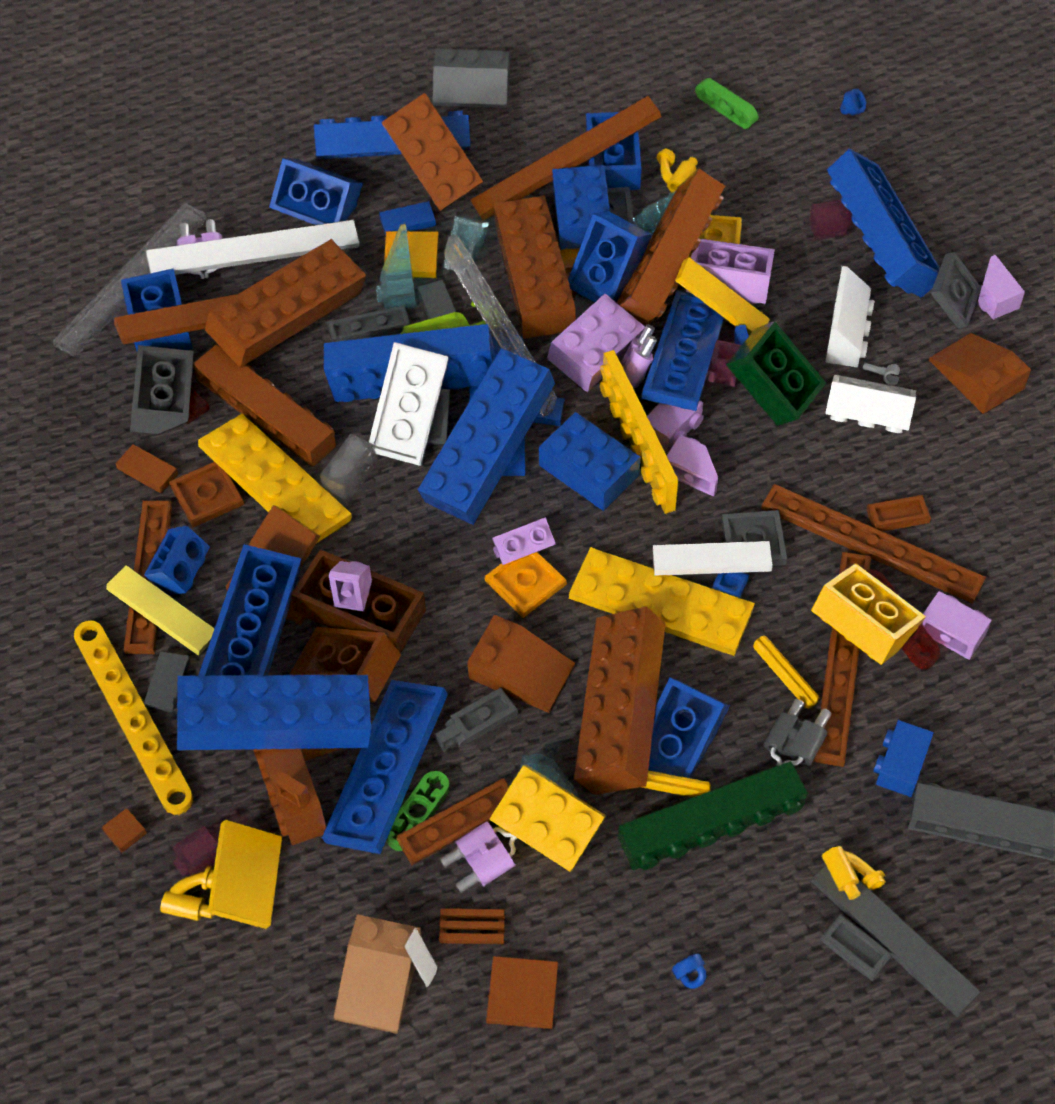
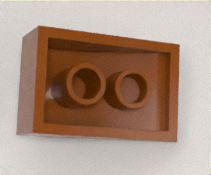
[929,333,1031,414]
[467,615,575,713]
[290,627,401,703]

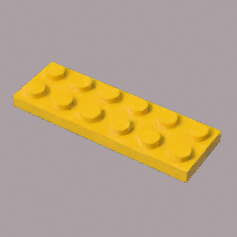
[600,350,678,514]
[198,414,352,544]
[569,547,755,656]

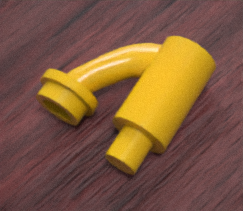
[656,149,698,193]
[822,846,886,900]
[160,866,214,921]

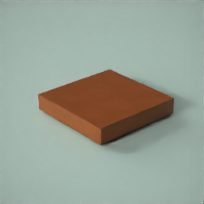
[169,462,244,528]
[249,505,321,569]
[486,956,558,1029]

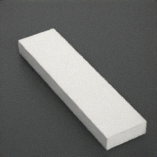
[653,541,772,576]

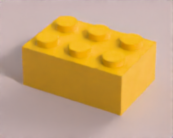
[489,765,606,872]

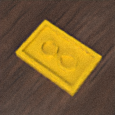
[207,820,282,929]

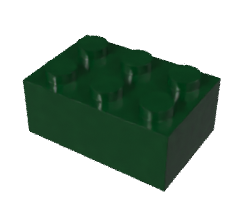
[726,321,826,426]

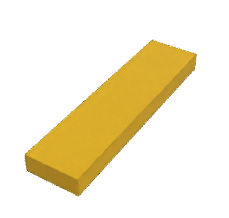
[675,257,770,336]

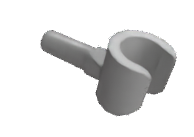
[863,363,900,385]

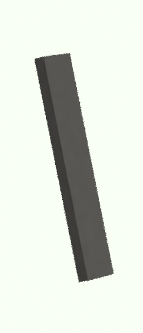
[811,865,980,1017]

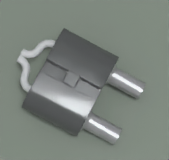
[763,699,832,766]

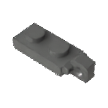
[436,688,518,751]

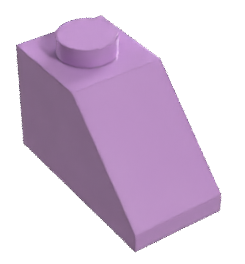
[978,255,1025,319]
[667,434,718,497]
[329,561,372,611]

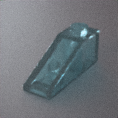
[376,224,417,309]

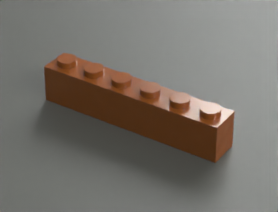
[193,344,336,467]

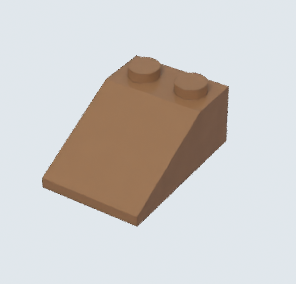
[334,914,422,1034]

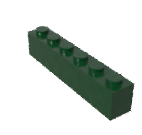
[618,761,807,870]

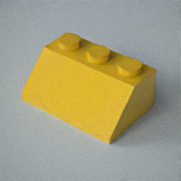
[811,563,926,665]

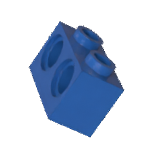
[144,526,210,596]

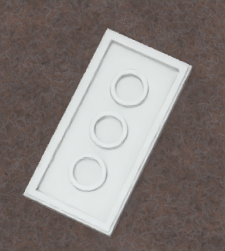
[367,342,449,466]

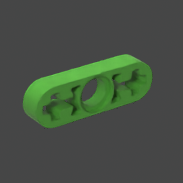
[695,78,758,129]
[387,771,450,851]

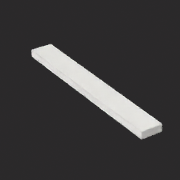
[146,220,359,275]

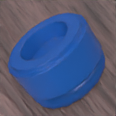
[840,89,866,116]
[672,953,706,989]

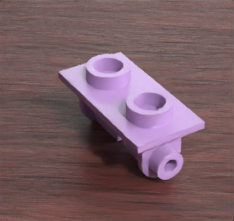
[492,517,556,565]

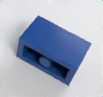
[873,720,934,797]

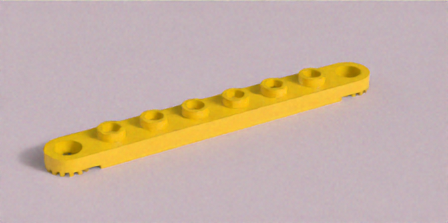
[74,621,193,815]

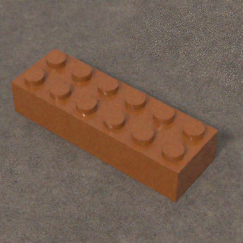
[616,169,725,325]
[494,196,576,339]
[205,239,367,368]
[574,606,666,795]

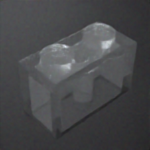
[320,434,377,504]

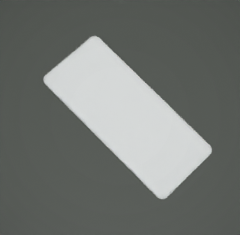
[405,928,437,987]

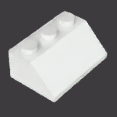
[825,266,874,368]
[826,374,916,433]

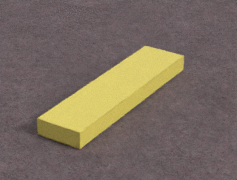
[107,565,214,656]

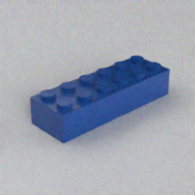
[314,111,471,160]
[827,149,940,297]
[324,324,496,402]
[418,348,555,525]
[198,544,301,676]
[177,675,371,750]

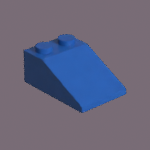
[568,211,652,302]
[648,678,730,778]

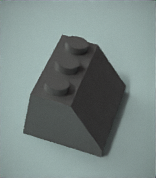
[433,49,510,108]
[130,345,193,434]

